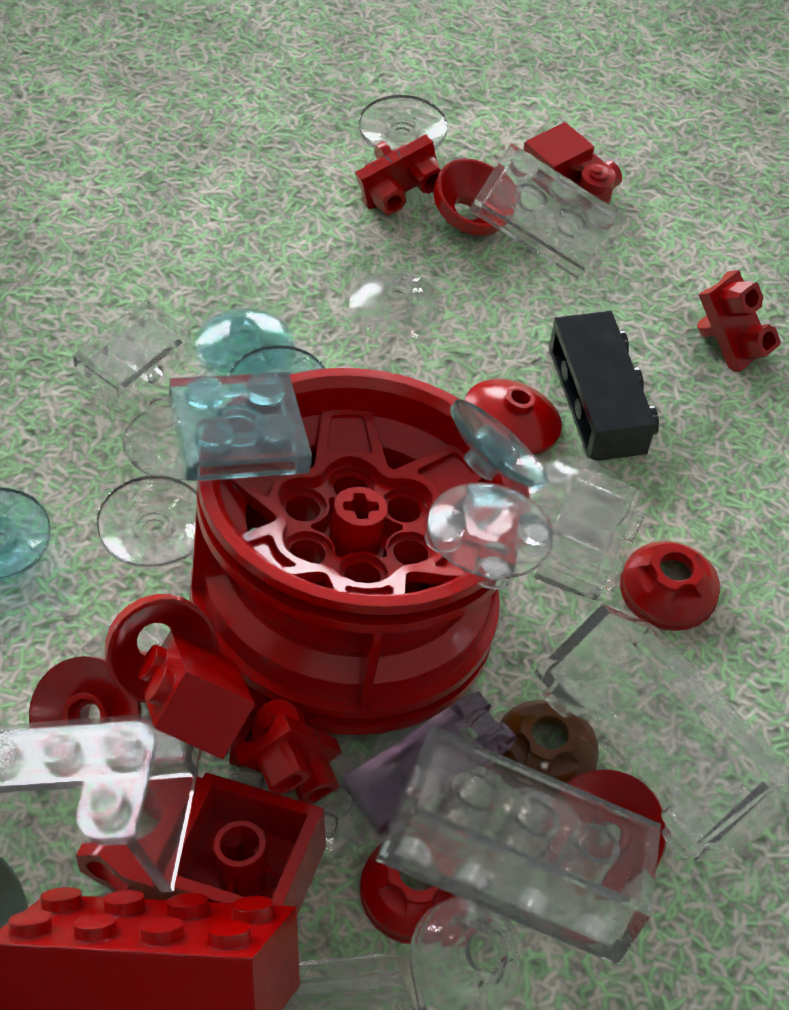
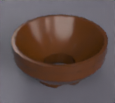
[491,699,599,802]

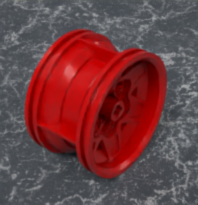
[189,368,530,735]

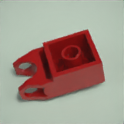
[76,770,326,915]

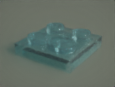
[169,372,312,481]

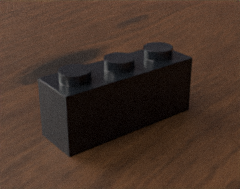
[549,310,659,462]

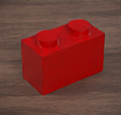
[138,630,255,760]

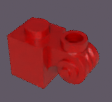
[520,122,622,211]

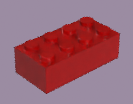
[0,887,300,1010]

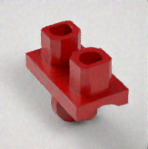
[355,134,441,216]
[697,270,781,372]
[232,699,343,804]

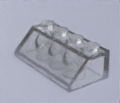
[376,724,661,965]

